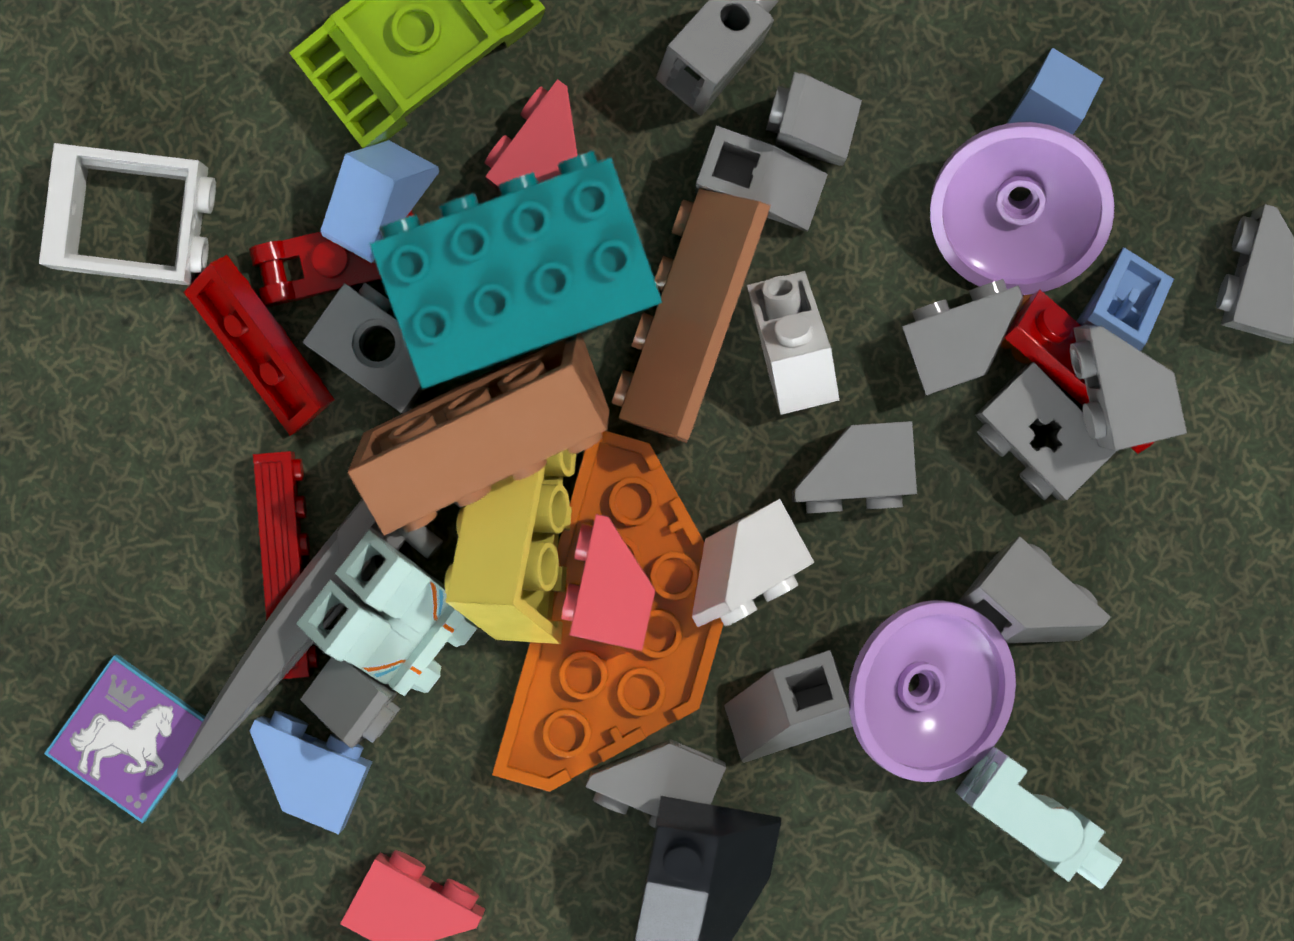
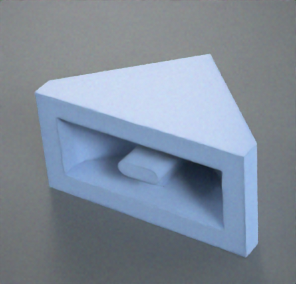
[1006,48,1104,135]
[321,140,439,263]
[1077,247,1174,351]

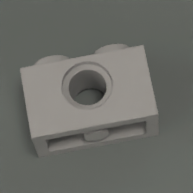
[302,283,425,413]

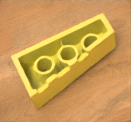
[445,449,576,644]

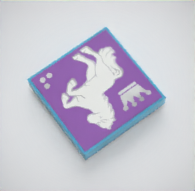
[44,655,205,823]

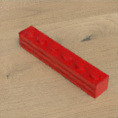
[253,451,319,679]

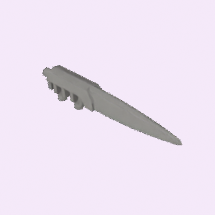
[177,498,463,782]

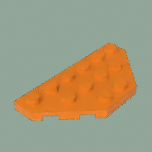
[492,431,723,792]

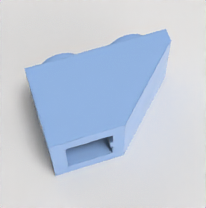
[250,711,372,835]

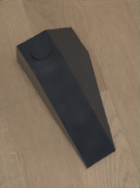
[634,796,781,941]

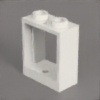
[39,143,216,286]

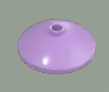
[930,122,1114,295]
[848,600,1016,782]

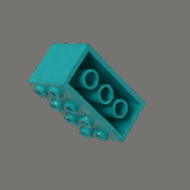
[370,151,662,389]

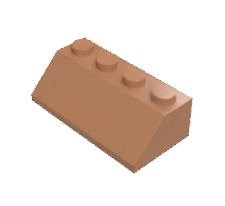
[612,188,771,443]
[348,332,609,535]

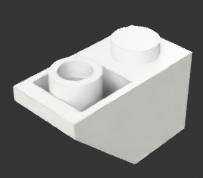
[747,271,839,415]
[692,499,815,627]

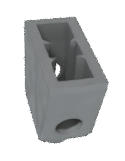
[655,0,779,116]

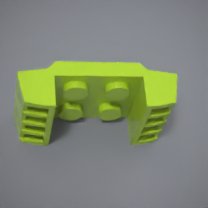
[289,0,546,148]

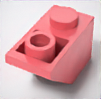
[484,79,578,192]
[561,514,655,651]
[340,850,485,941]

